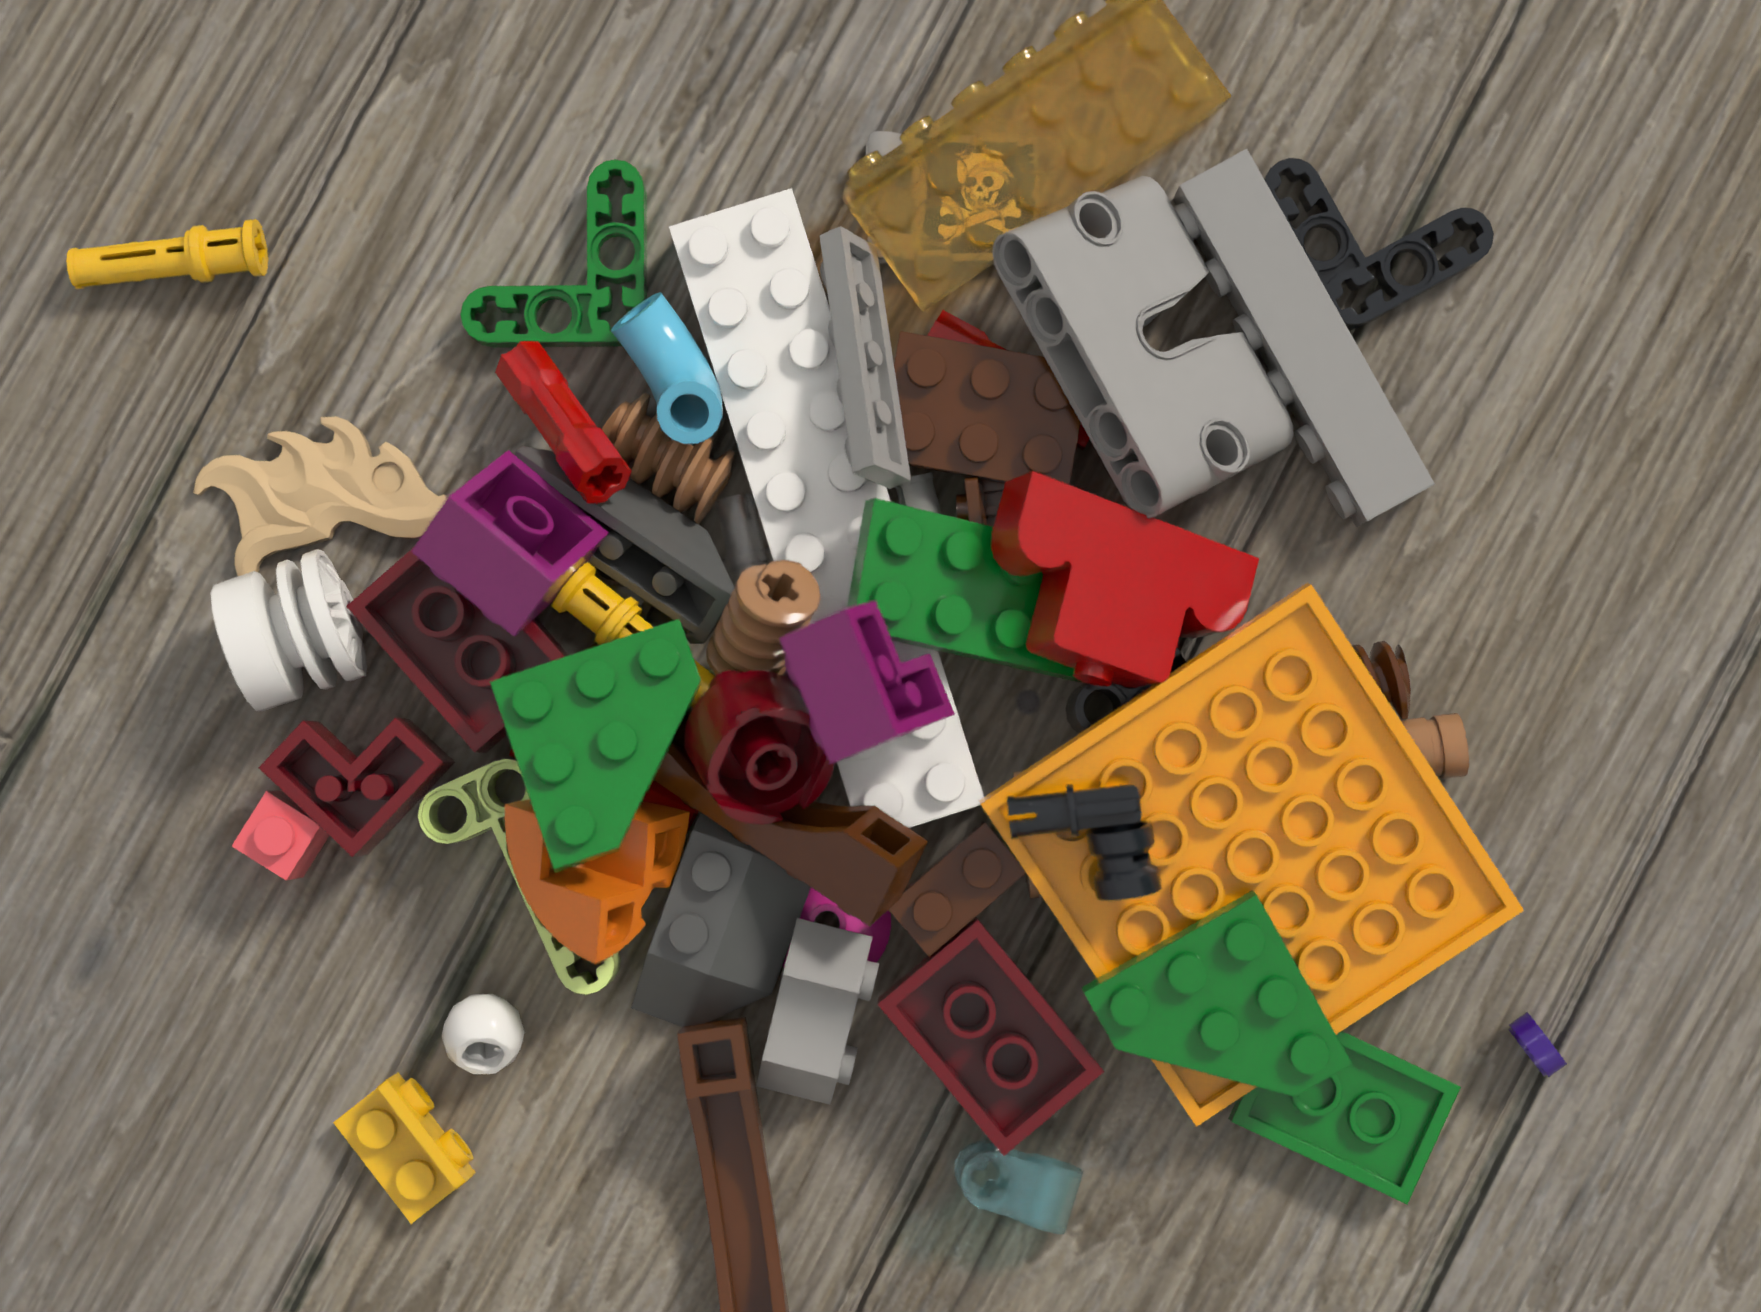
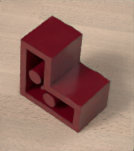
[258,717,455,857]

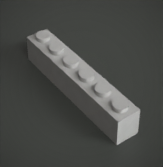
[1173,149,1435,527]

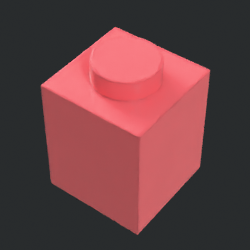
[232,790,329,881]

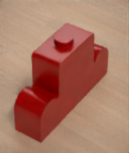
[991,471,1259,688]

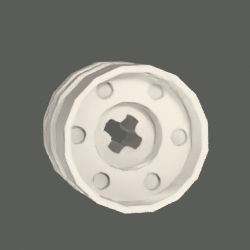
[211,549,367,712]

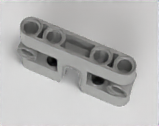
[992,176,1294,518]

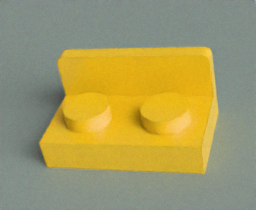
[333,1072,476,1224]

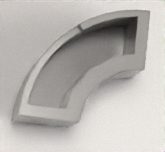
[756,918,879,1105]

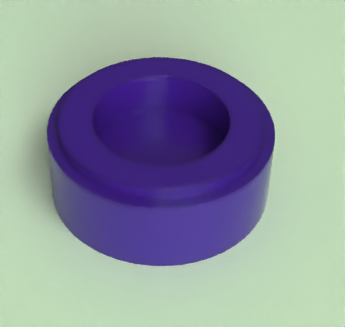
[1508,1012,1567,1077]

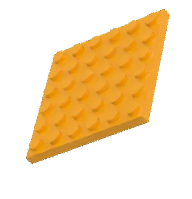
[979,583,1524,1127]

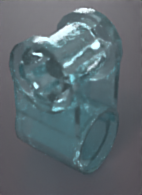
[954,1141,1084,1234]

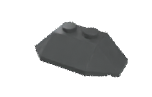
[515,446,735,644]
[631,812,811,1027]

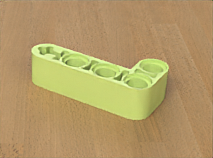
[418,759,621,995]

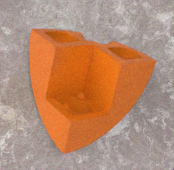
[505,799,690,964]

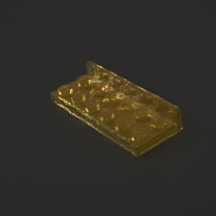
[842,0,1232,312]

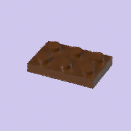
[894,331,1081,485]

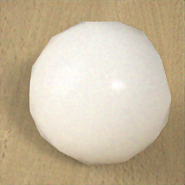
[442,994,525,1074]

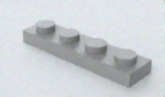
[819,226,911,489]

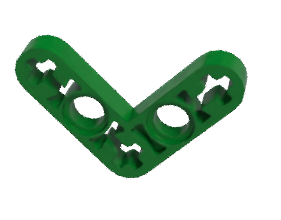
[460,159,647,348]

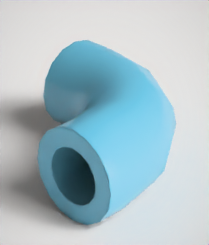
[611,292,723,444]

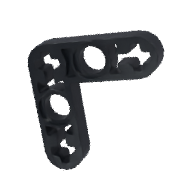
[1264,158,1494,330]

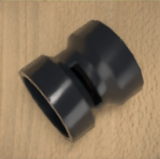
[1086,821,1162,901]

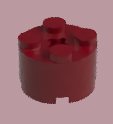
[684,670,835,825]

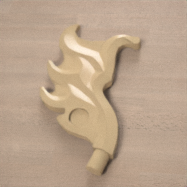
[193,417,447,576]

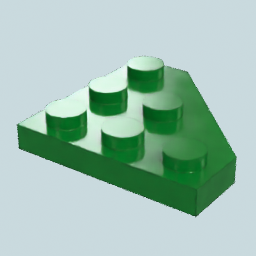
[490,619,701,873]
[1081,890,1352,1097]

